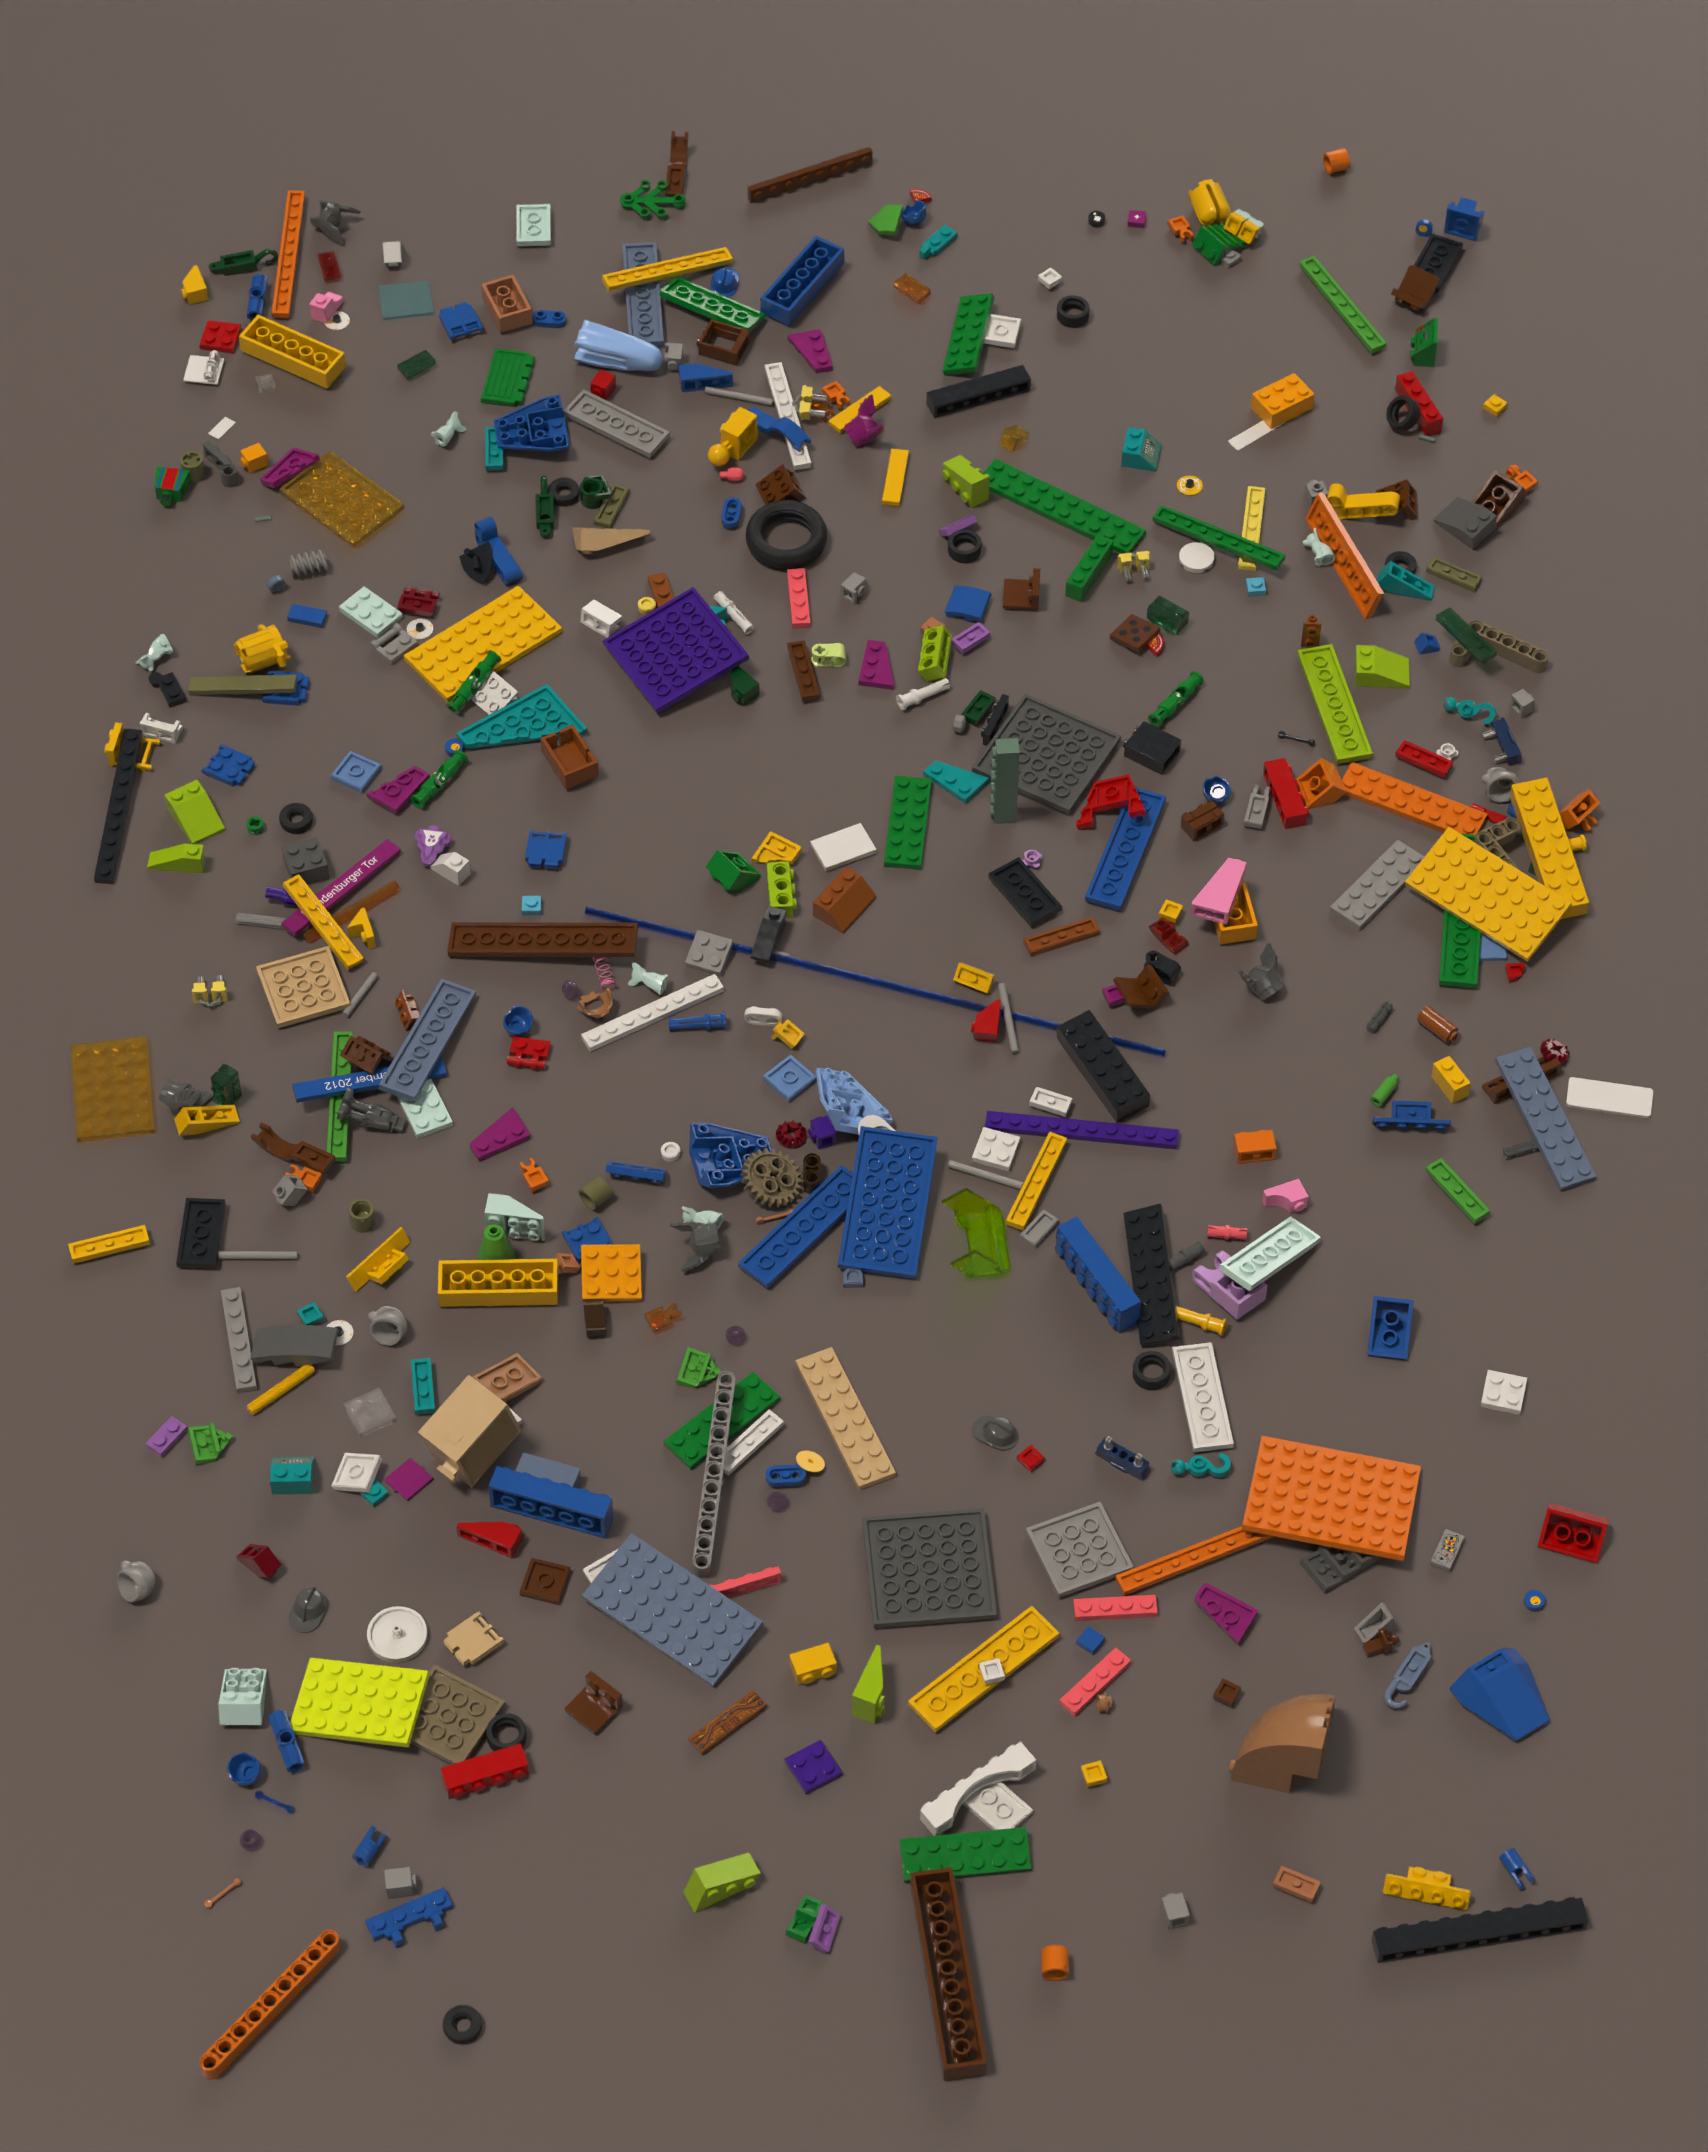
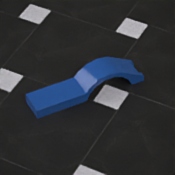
[748,406,811,452]

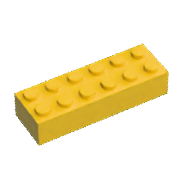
[239,315,346,389]
[438,1259,558,1307]

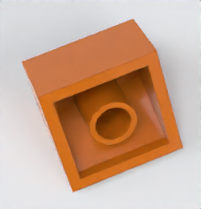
[1297,758,1347,809]

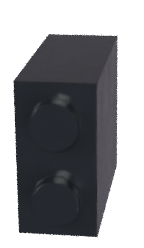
[1123,721,1181,775]

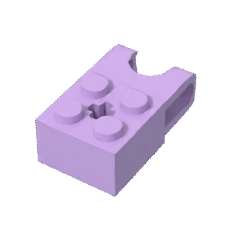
[1192,1251,1267,1319]

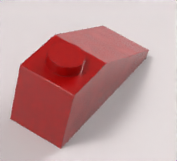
[456,1522,523,1559]

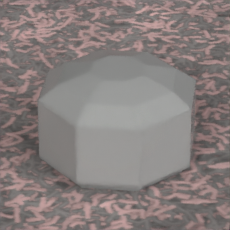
[953,714,966,733]

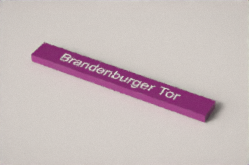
[281,839,401,936]

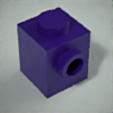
[808,1116,836,1149]

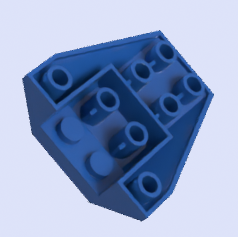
[494,395,570,452]
[689,1123,777,1188]
[1449,1648,1550,1742]

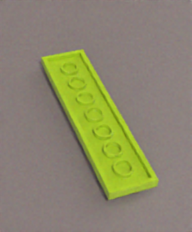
[1297,644,1373,764]

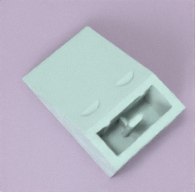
[485,1193,545,1241]
[218,1668,267,1725]

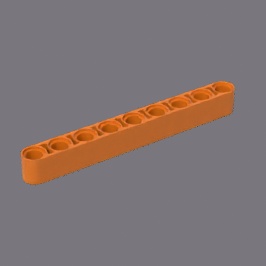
[200,1930,340,2080]

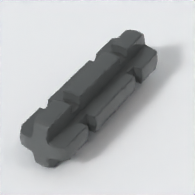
[1366,1001,1393,1033]
[1503,1140,1539,1159]

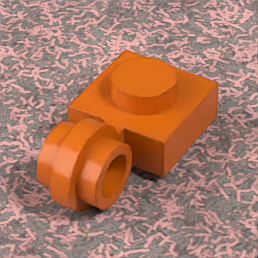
[1506,465,1538,493]

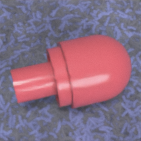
[719,467,744,482]

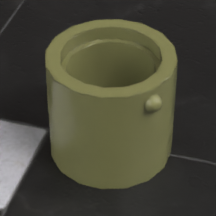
[180,451,205,482]
[578,1176,612,1210]
[349,1199,376,1232]

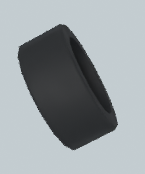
[1057,295,1089,328]
[1386,396,1420,430]
[948,529,982,563]
[1133,1351,1171,1390]
[486,1713,527,1751]

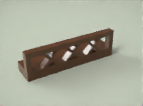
[1482,1057,1561,1104]

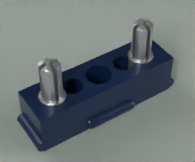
[1482,717,1522,766]
[1095,1436,1151,1481]

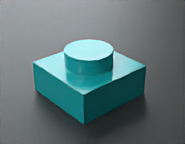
[297,1302,324,1325]
[360,1479,389,1507]

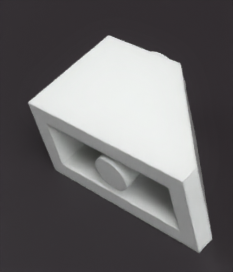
[383,241,402,266]
[430,852,470,886]

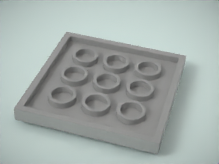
[1026,1502,1134,1598]

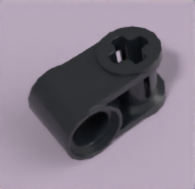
[1144,950,1181,984]

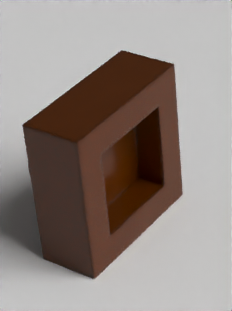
[1213,1678,1241,1707]

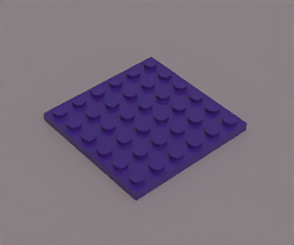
[602,587,750,714]

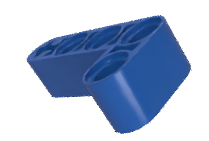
[474,516,522,585]

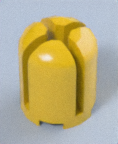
[1188,179,1231,227]

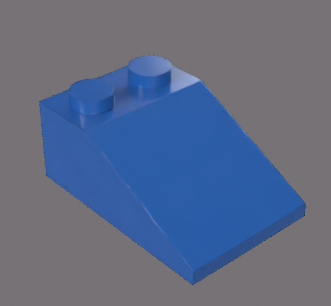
[1367,1296,1414,1359]

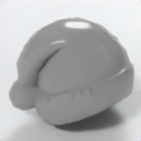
[1481,767,1519,803]
[368,1306,408,1346]
[117,1560,155,1602]

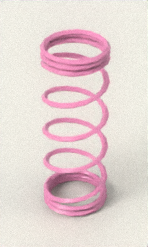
[592,957,616,990]

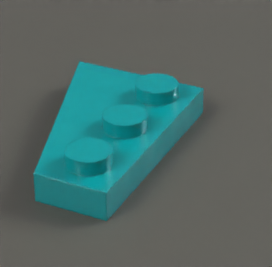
[923,760,989,804]

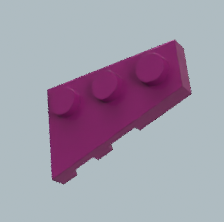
[787,329,833,374]
[260,447,320,488]
[858,640,894,690]
[367,766,430,814]
[470,1107,531,1162]
[1194,1582,1259,1645]

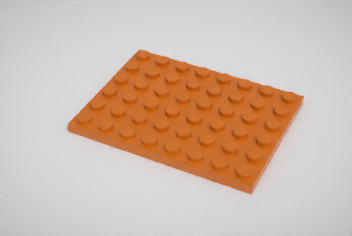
[1242,1436,1421,1561]

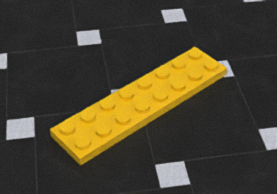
[908,1606,1060,1733]

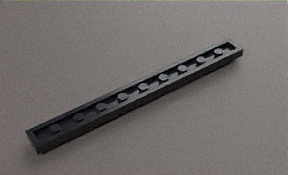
[94,729,143,884]

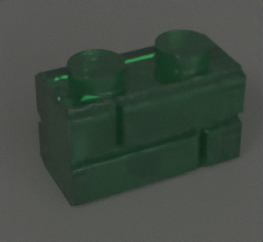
[1147,595,1189,635]
[211,1064,242,1106]

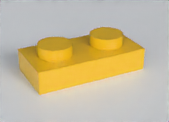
[953,962,995,993]

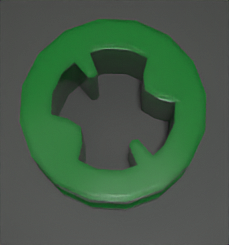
[246,816,264,835]

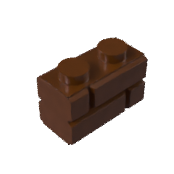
[1181,801,1224,841]

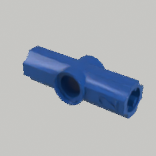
[247,274,268,321]
[268,1710,305,1773]

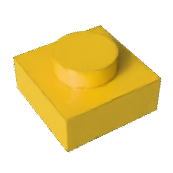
[1483,394,1508,417]
[1158,899,1183,924]
[1081,1760,1107,1787]

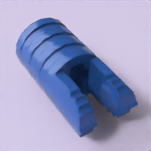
[352,1826,387,1867]
[1499,1848,1535,1890]

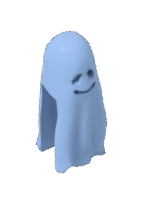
[574,320,663,371]

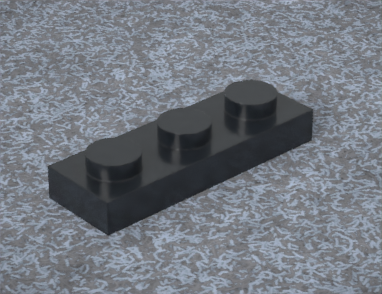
[981,694,1009,746]

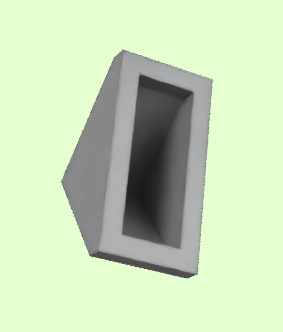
[1354,1602,1394,1643]

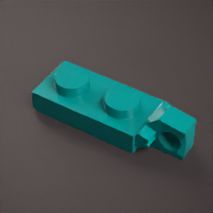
[919,224,958,260]

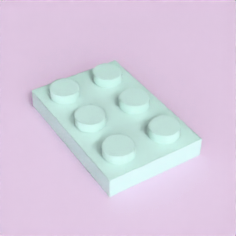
[516,204,551,246]
[339,586,403,638]
[396,1079,453,1139]

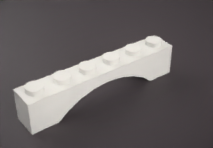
[920,1742,1036,1836]

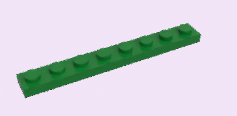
[1153,505,1285,571]

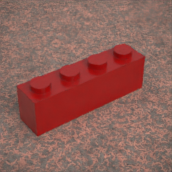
[1395,371,1443,436]
[1263,758,1309,829]
[440,1743,529,1799]

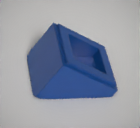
[1414,633,1441,654]

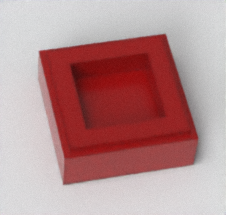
[1016,1445,1045,1473]

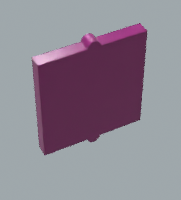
[384,1458,433,1501]

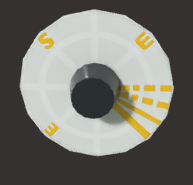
[325,311,350,330]
[407,619,434,640]
[326,1320,353,1345]

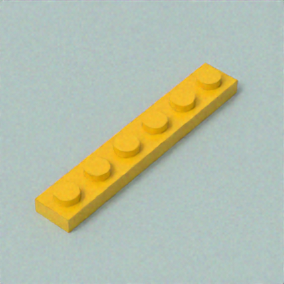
[283,874,364,970]
[1005,1132,1067,1231]

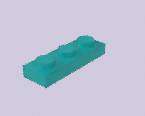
[485,427,503,471]
[411,1358,435,1415]

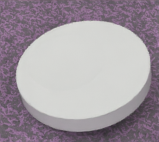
[367,1606,427,1663]

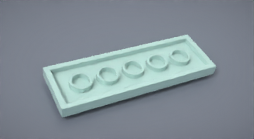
[1219,1216,1321,1291]

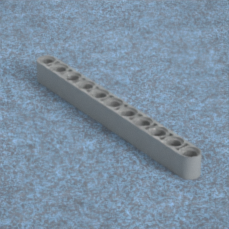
[692,1371,735,1578]

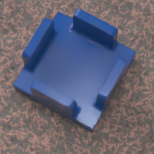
[1444,197,1484,241]

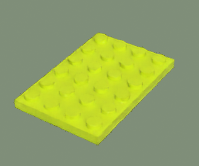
[290,1658,430,1747]

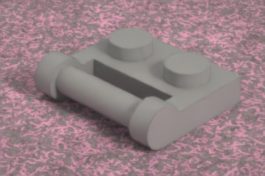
[369,623,418,665]

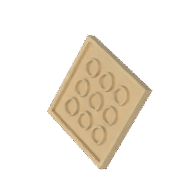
[256,946,351,1028]

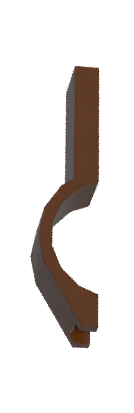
[665,131,689,197]
[251,1123,336,1174]

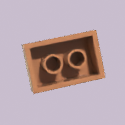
[481,275,533,333]

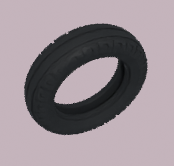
[746,500,827,570]

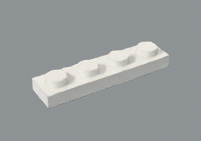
[717,1410,784,1476]

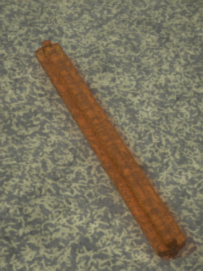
[303,881,399,943]

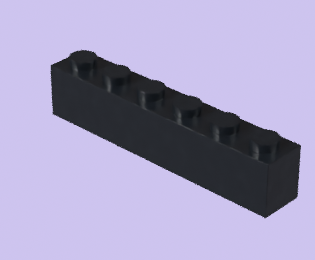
[926,365,1031,418]

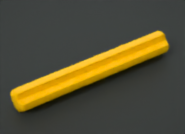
[247,1364,315,1415]

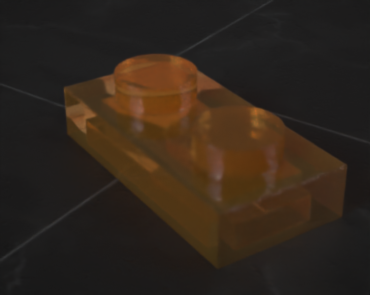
[894,273,931,303]

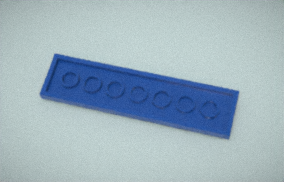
[1085,787,1166,911]
[738,1165,853,1289]

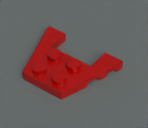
[1076,774,1147,830]

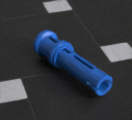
[668,1012,726,1030]

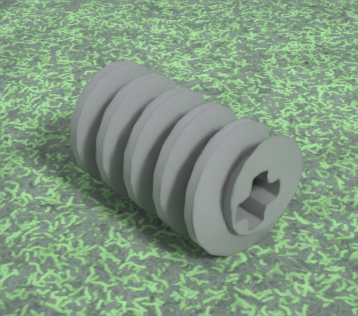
[289,549,328,577]

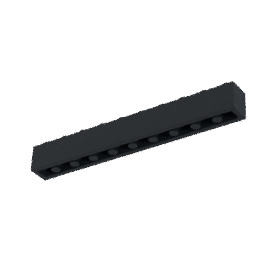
[1372,1897,1589,1963]

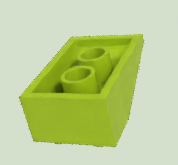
[1354,645,1410,688]
[164,780,225,844]
[852,1645,885,1724]

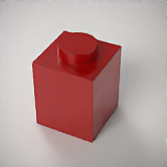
[590,369,616,400]

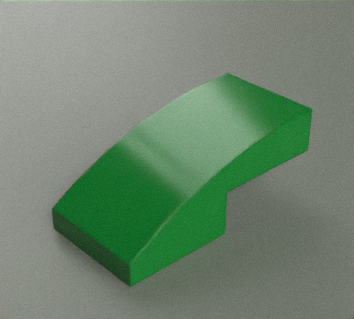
[785,1895,824,1943]

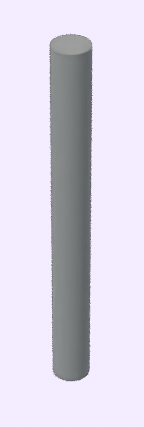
[705,386,773,406]
[998,983,1019,1054]
[948,1160,1024,1190]
[218,1251,298,1259]

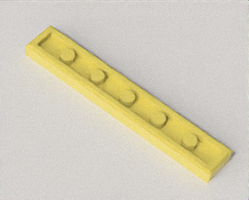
[1238,486,1265,571]

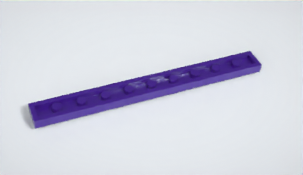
[985,1111,1179,1150]

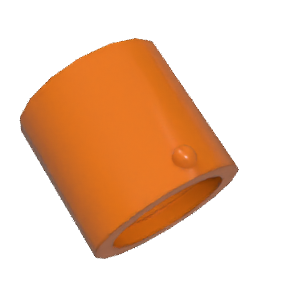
[1323,148,1350,174]
[1041,1945,1069,1981]

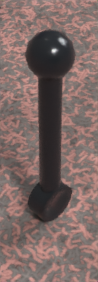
[1278,731,1315,746]

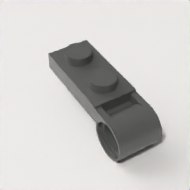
[203,441,238,487]

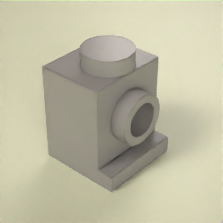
[664,343,683,371]
[1305,480,1328,508]
[841,572,868,605]

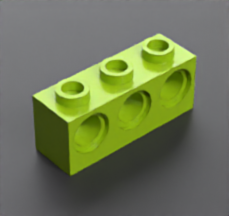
[918,625,952,682]
[767,861,797,918]

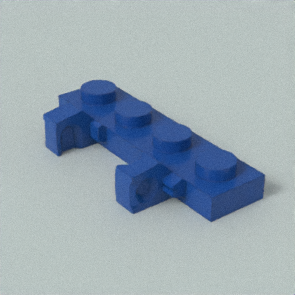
[365,1887,453,1948]

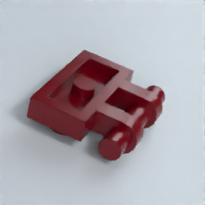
[397,586,440,617]

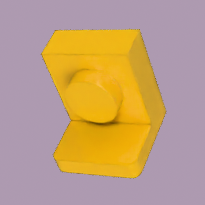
[771,1019,805,1049]

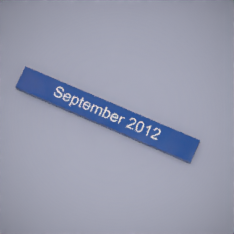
[292,1058,447,1103]

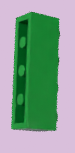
[1065,534,1114,602]

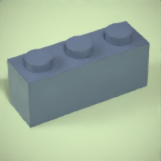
[516,1453,581,1488]

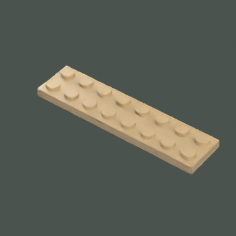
[795,1347,896,1490]

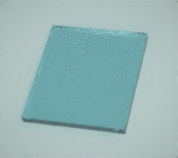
[378,280,434,320]

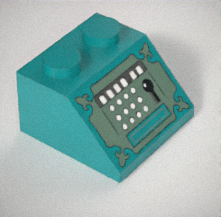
[1121,427,1161,472]
[270,1457,314,1494]

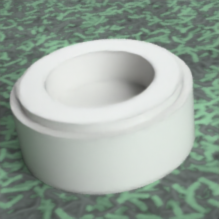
[661,1142,680,1162]

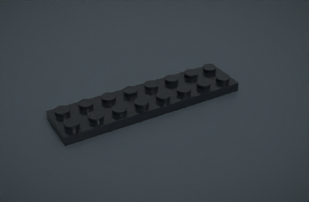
[1123,1203,1180,1348]

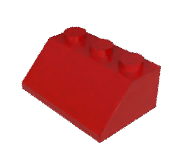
[1538,1503,1609,1563]

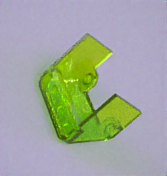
[942,1188,1011,1278]

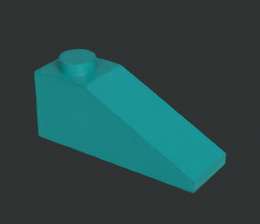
[1377,561,1435,601]

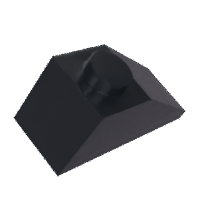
[750,906,786,963]

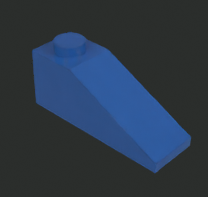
[678,363,733,392]

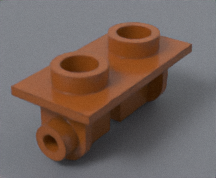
[1301,615,1322,648]
[395,990,419,1031]

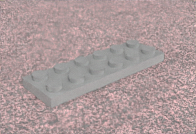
[564,389,670,458]
[1330,840,1424,931]

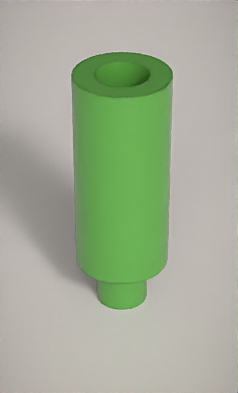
[1370,1074,1399,1107]

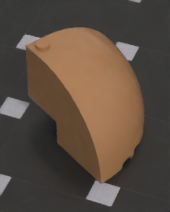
[1229,1694,1336,1793]

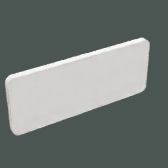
[1566,1077,1653,1118]

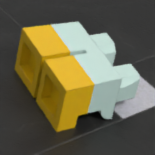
[1223,209,1264,245]

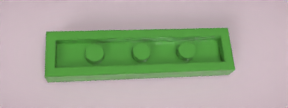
[1425,1158,1490,1224]

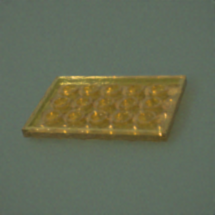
[279,450,405,547]
[70,1036,155,1142]

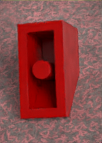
[971,999,1001,1042]

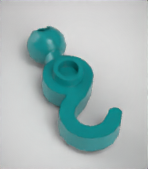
[1443,697,1496,724]
[1170,1453,1231,1477]

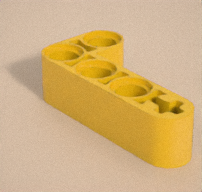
[1327,483,1400,519]

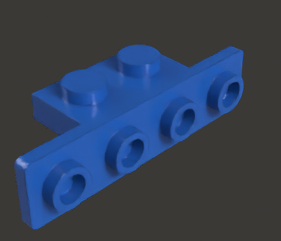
[1372,1101,1451,1130]

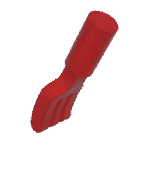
[1471,803,1507,824]

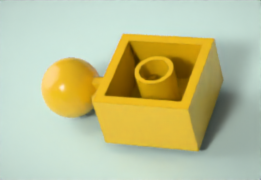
[707,407,758,466]

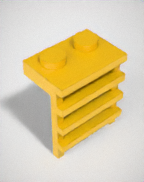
[104,722,160,771]

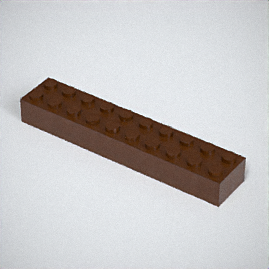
[910,1867,987,2080]

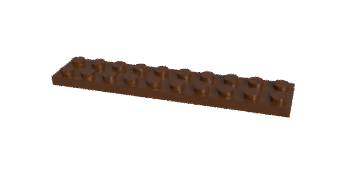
[447,922,639,957]

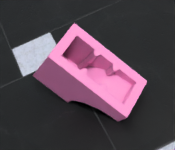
[309,292,343,324]
[1262,1179,1309,1213]

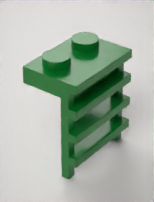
[1192,223,1248,265]

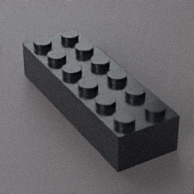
[1057,1010,1150,1123]

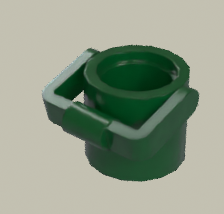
[580,475,611,509]

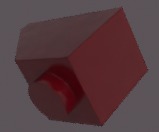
[236,1544,281,1578]

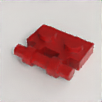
[507,1036,551,1070]

